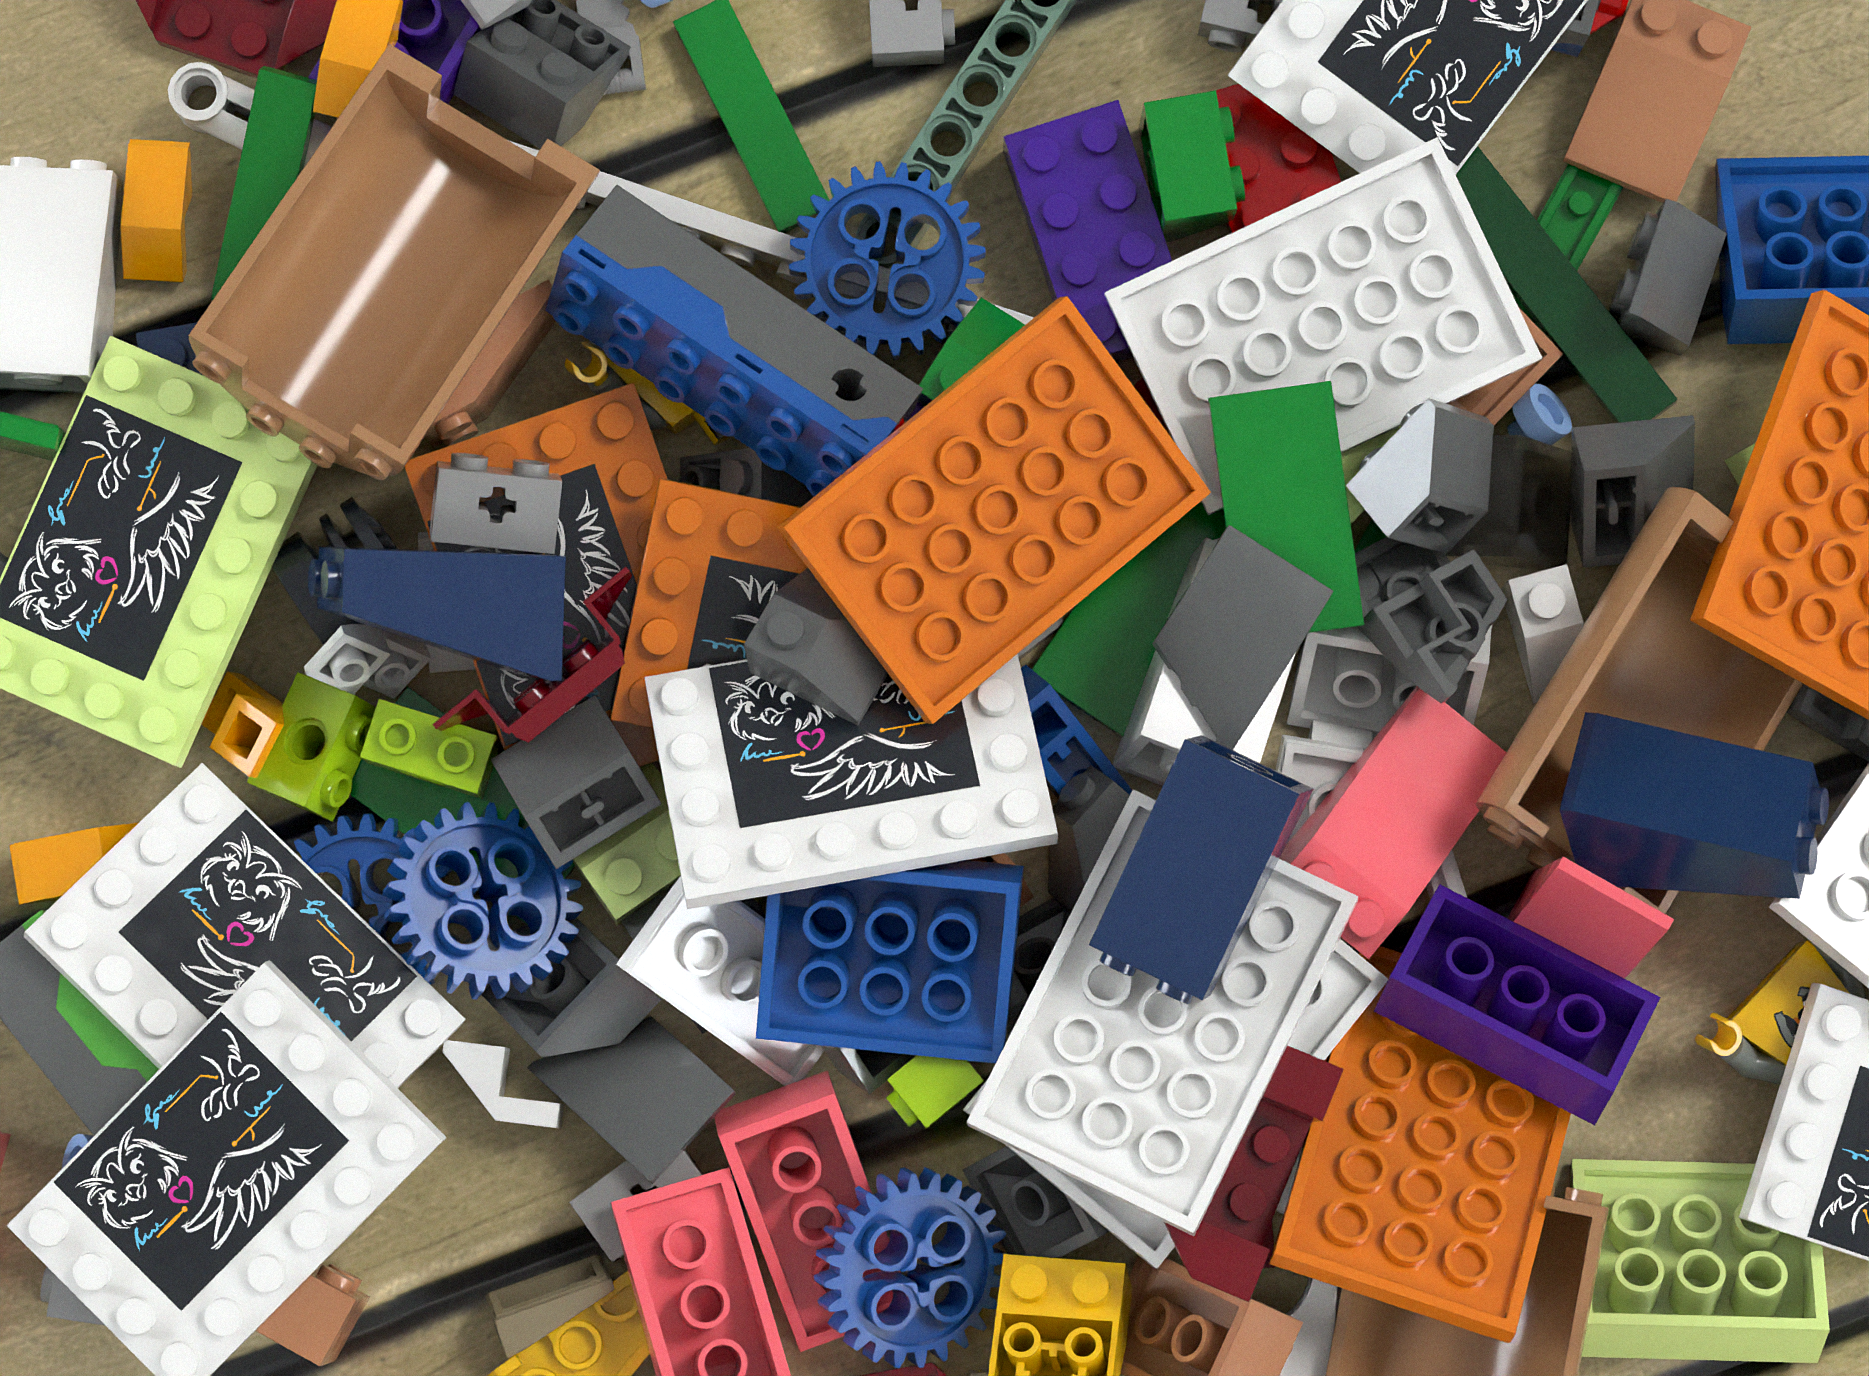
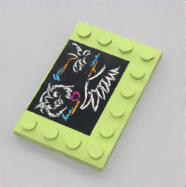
[0,336,318,768]

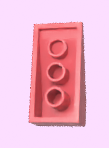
[1279,686,1506,959]
[1507,857,1674,979]
[714,1070,902,1352]
[610,1167,791,1376]

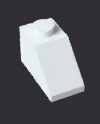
[1500,564,1584,704]

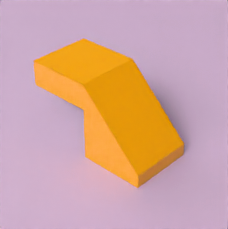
[313,0,403,118]
[121,139,192,282]
[201,671,284,778]
[9,823,138,905]

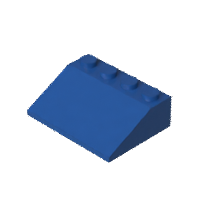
[1715,156,1869,344]
[756,860,1024,1064]

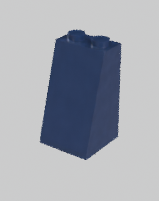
[308,547,566,681]
[1559,712,1829,899]
[1089,735,1314,1004]

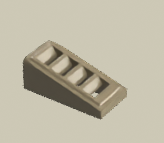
[485,1254,615,1358]

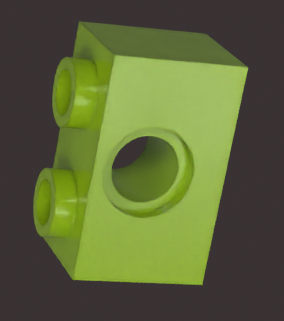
[247,672,376,822]
[360,699,501,799]
[886,1055,984,1129]

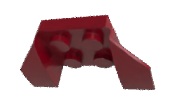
[136,0,337,79]
[432,567,632,743]
[1164,1045,1344,1302]

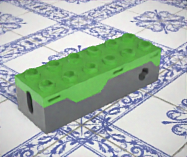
[0,910,159,1136]

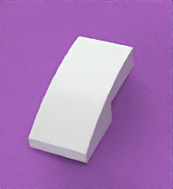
[304,624,431,699]

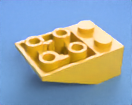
[988,1254,1133,1376]

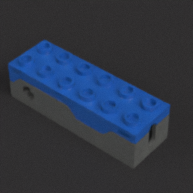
[546,185,923,496]

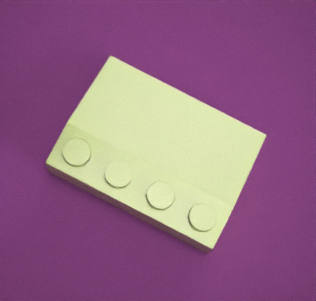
[1570,1159,1830,1363]

